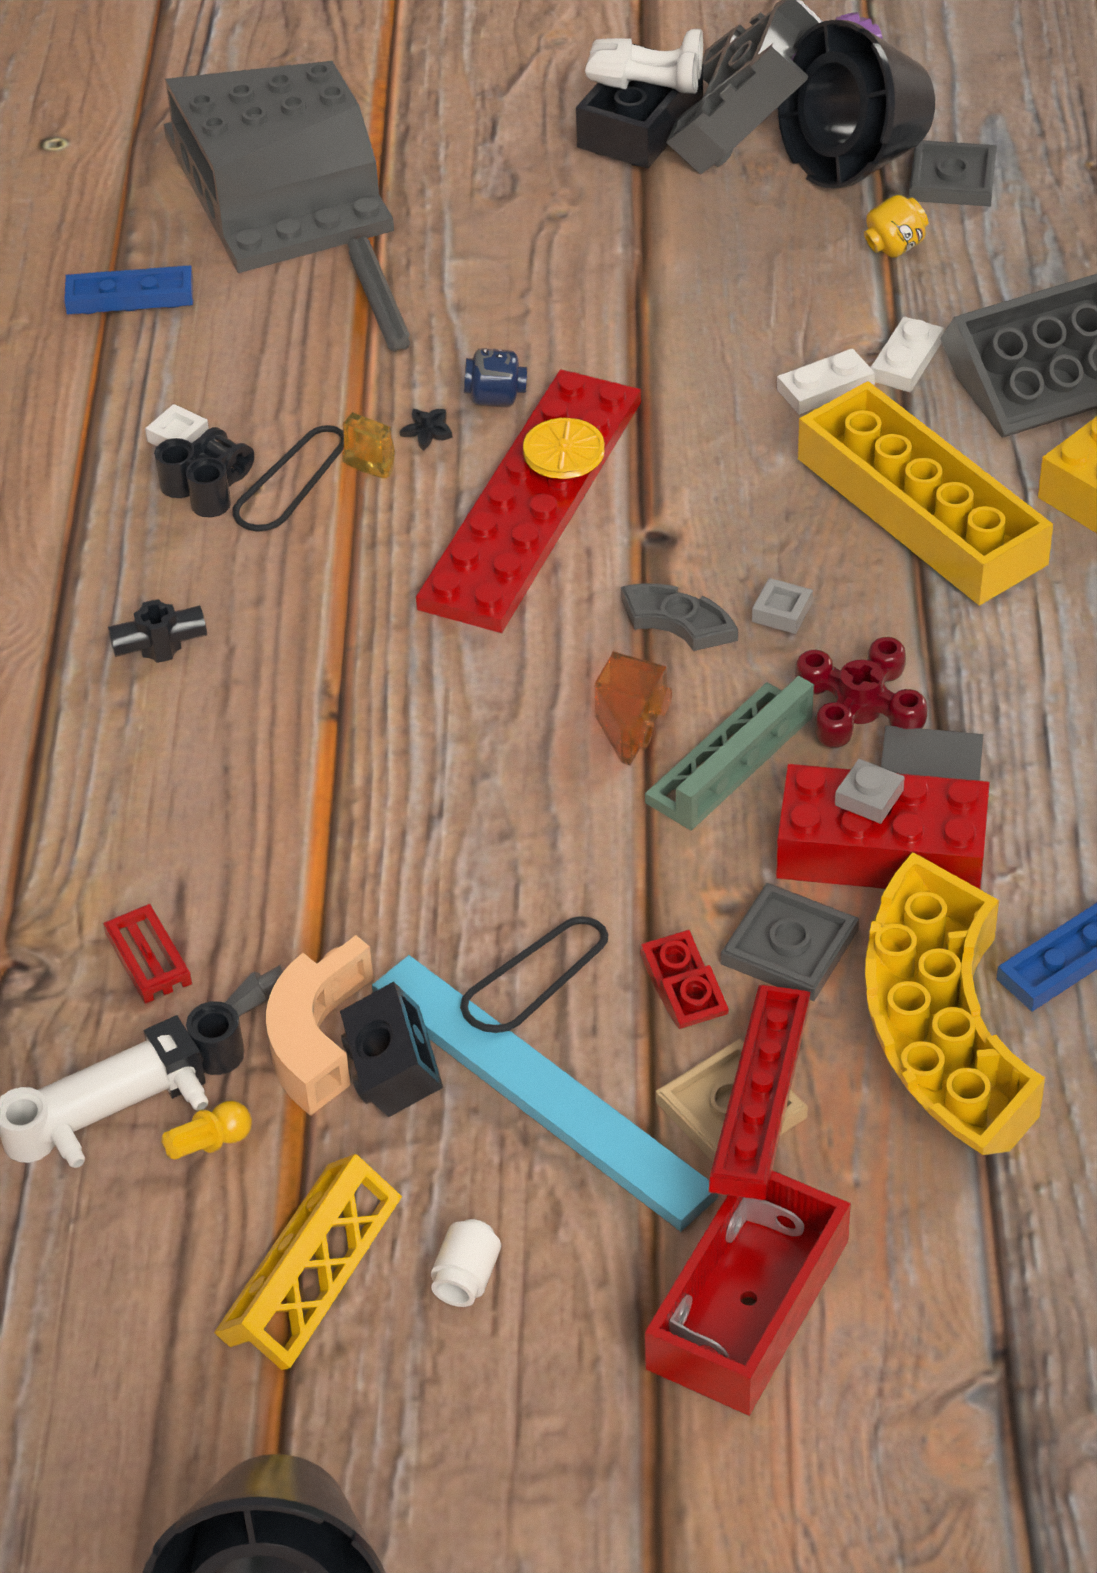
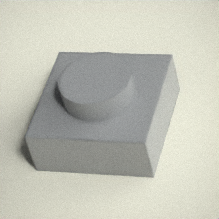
[752,578,813,634]
[835,759,905,824]

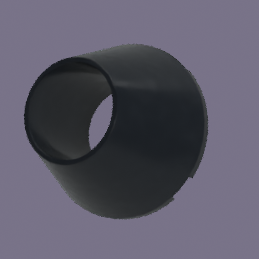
[778,20,936,188]
[142,1454,386,1573]

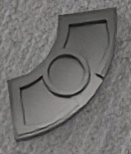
[621,583,738,651]

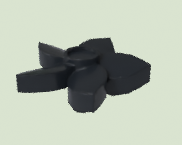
[399,408,453,451]

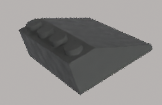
[940,274,1097,438]

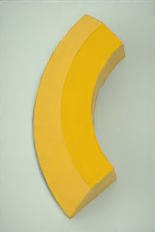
[865,852,1045,1155]

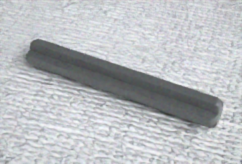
[348,236,410,352]

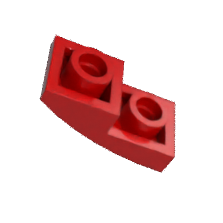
[640,930,729,1029]

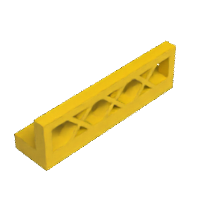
[214,1153,402,1370]

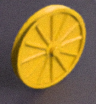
[523,418,604,479]

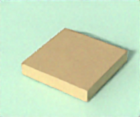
[656,1039,808,1162]

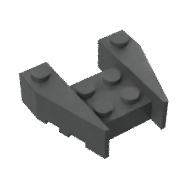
[666,0,823,174]

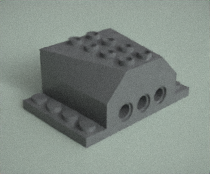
[164,61,394,273]

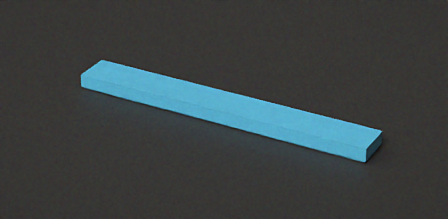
[372,955,718,1232]

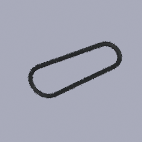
[233,425,347,532]
[460,916,608,1033]

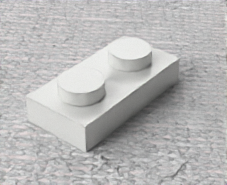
[871,316,944,392]
[777,348,875,414]

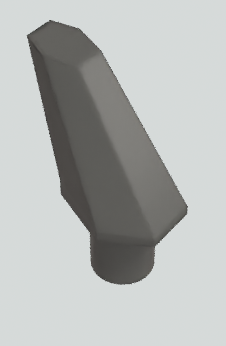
[225,964,285,1017]

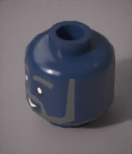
[464,348,527,407]

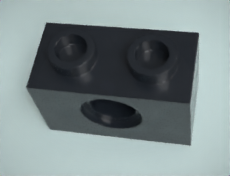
[340,981,444,1117]

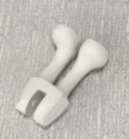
[585,29,703,93]

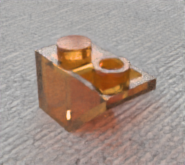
[594,651,672,765]

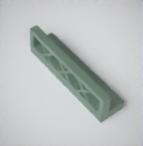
[645,676,814,831]

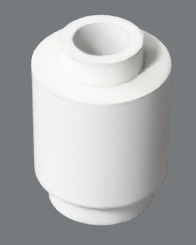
[431,1219,501,1307]

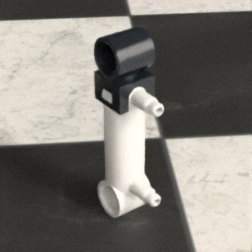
[0,1001,245,1168]

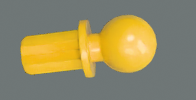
[161,1101,252,1160]

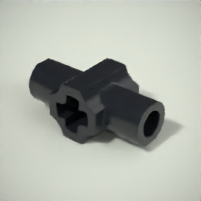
[108,599,207,663]

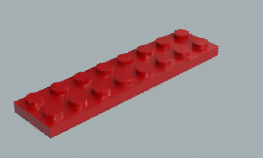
[416,369,641,633]

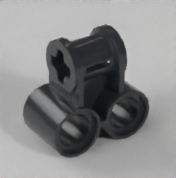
[154,427,255,518]

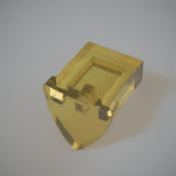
[342,412,395,479]

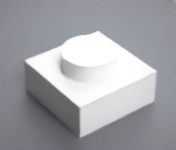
[145,404,209,446]

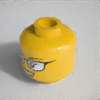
[864,195,929,258]

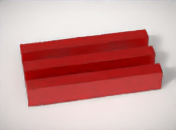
[103,904,192,1004]

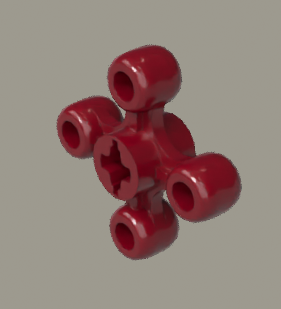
[795,637,928,748]

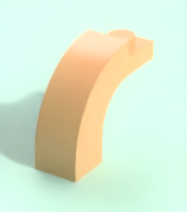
[266,935,374,1116]

